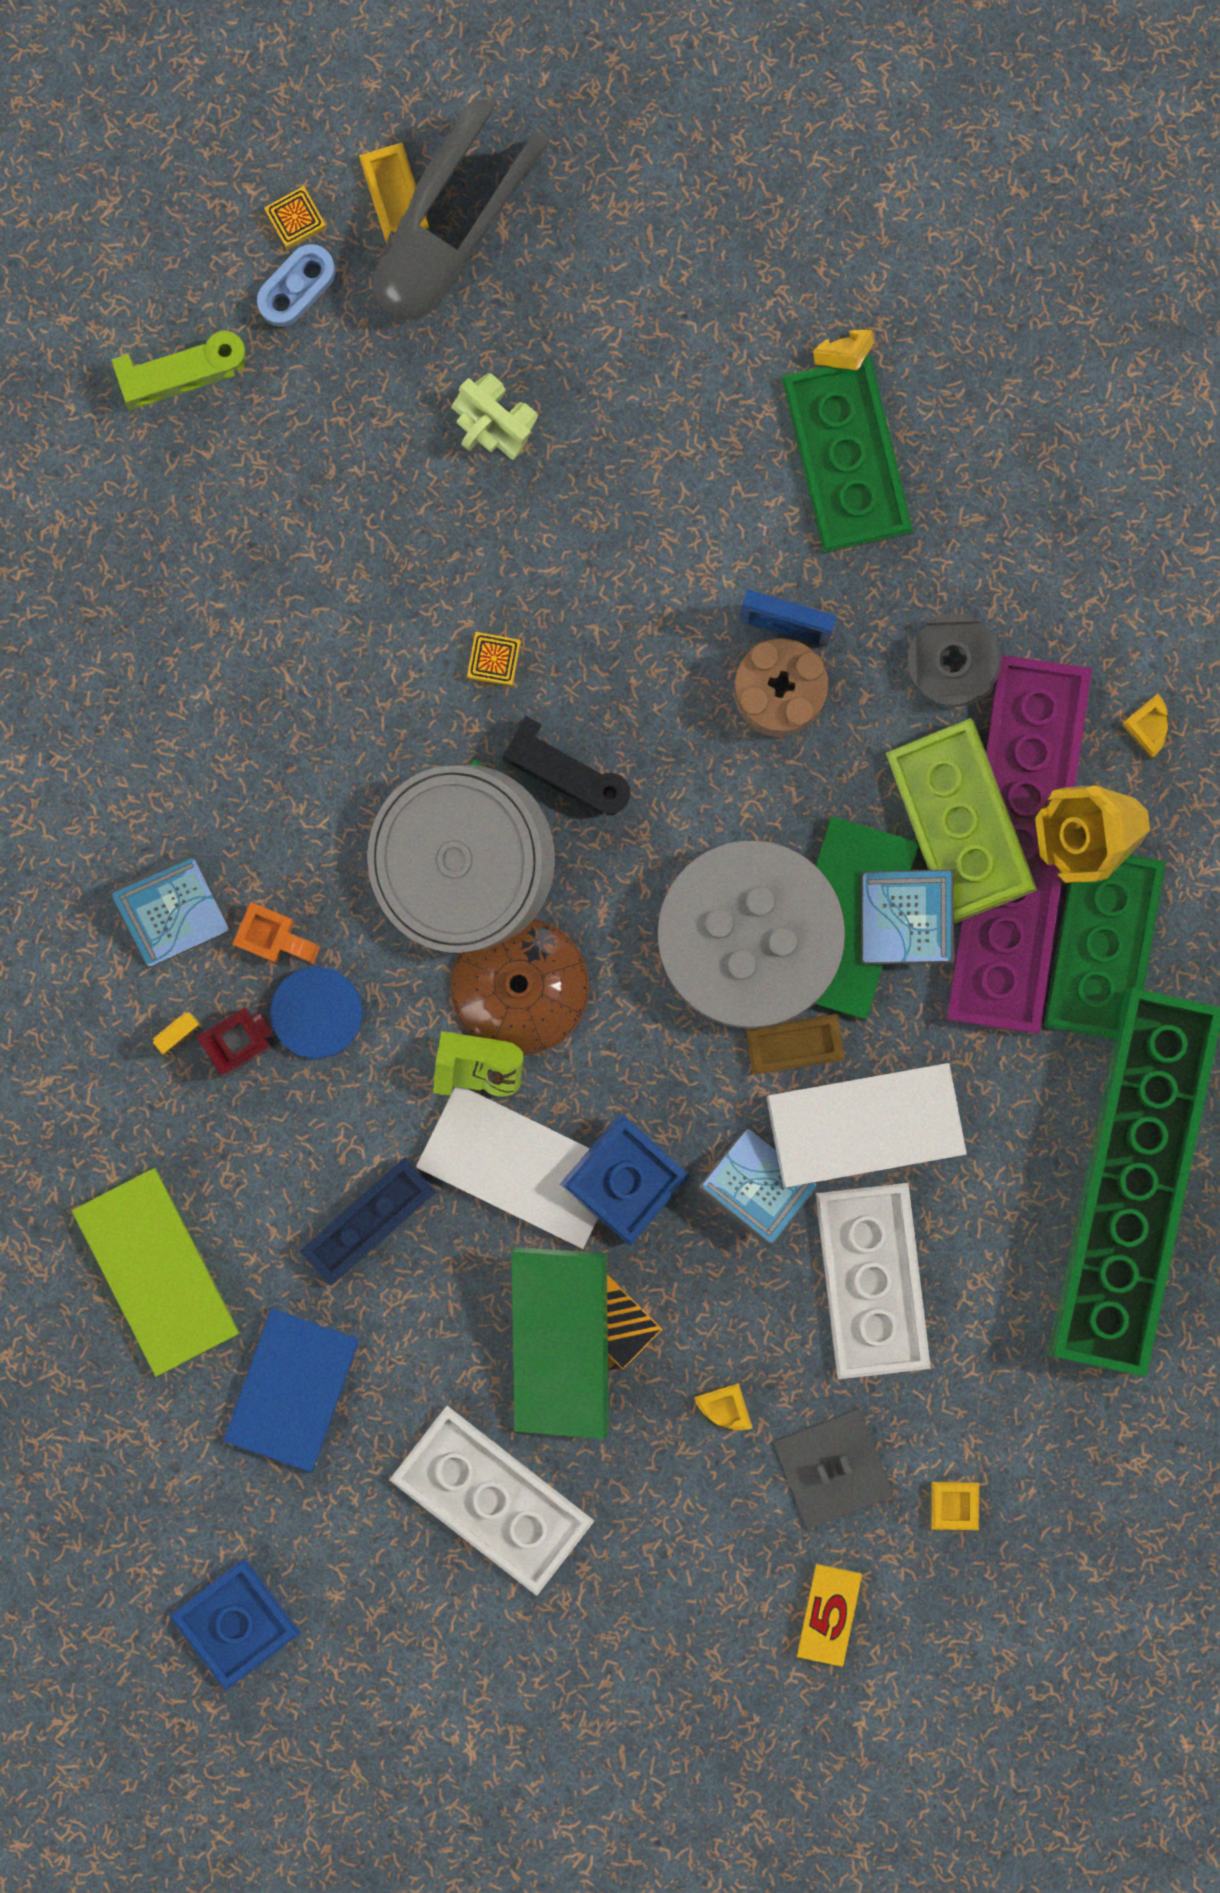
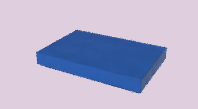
[224,1308,360,1473]

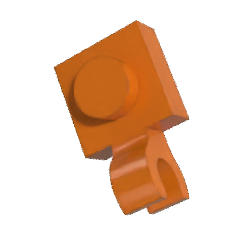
[232,902,321,964]

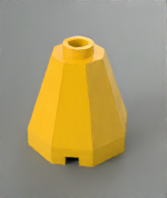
[1035,785,1150,883]

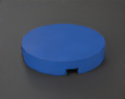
[270,966,364,1059]

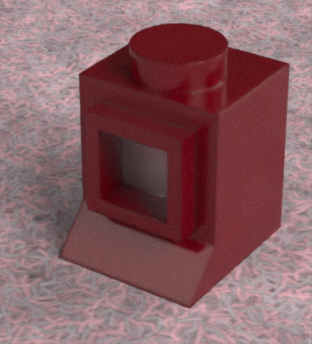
[196,1007,274,1078]

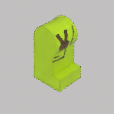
[433,1031,524,1096]

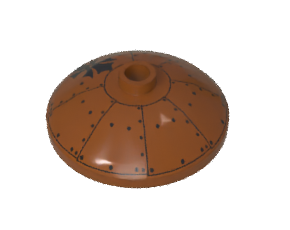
[450,919,589,1056]

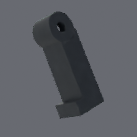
[503,716,630,816]

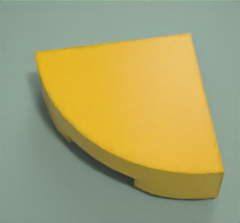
[813,330,874,370]
[1122,694,1168,759]
[694,1383,752,1430]

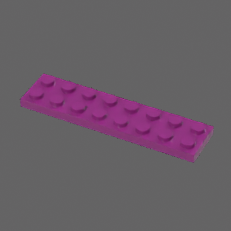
[946,655,1092,1034]

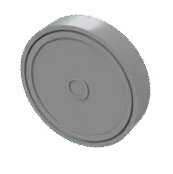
[367,765,555,953]
[658,841,845,1029]

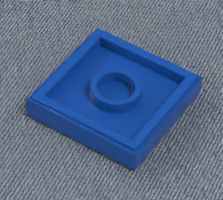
[739,589,837,647]
[559,1113,690,1246]
[169,1558,301,1691]

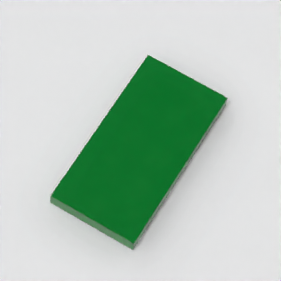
[781,355,913,554]
[814,816,919,1020]
[1042,855,1166,1040]
[511,1247,609,1439]

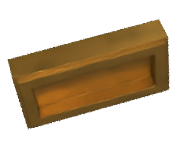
[745,1014,845,1075]

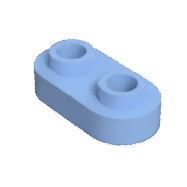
[257,244,335,327]

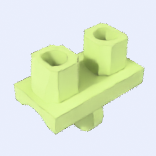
[451,373,538,460]

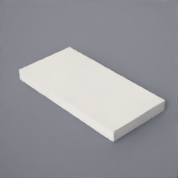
[766,1063,966,1188]
[416,1087,598,1249]
[815,1183,931,1379]
[389,1405,594,1596]

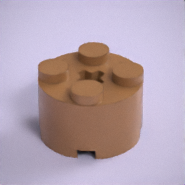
[734,638,828,738]

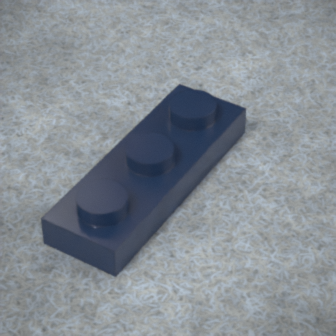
[300,1157,436,1286]

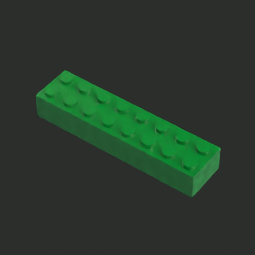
[1047,988,1220,1377]

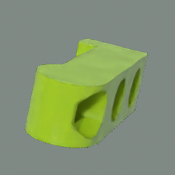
[111,331,246,411]

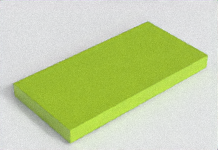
[886,718,1037,924]
[72,1168,240,1377]

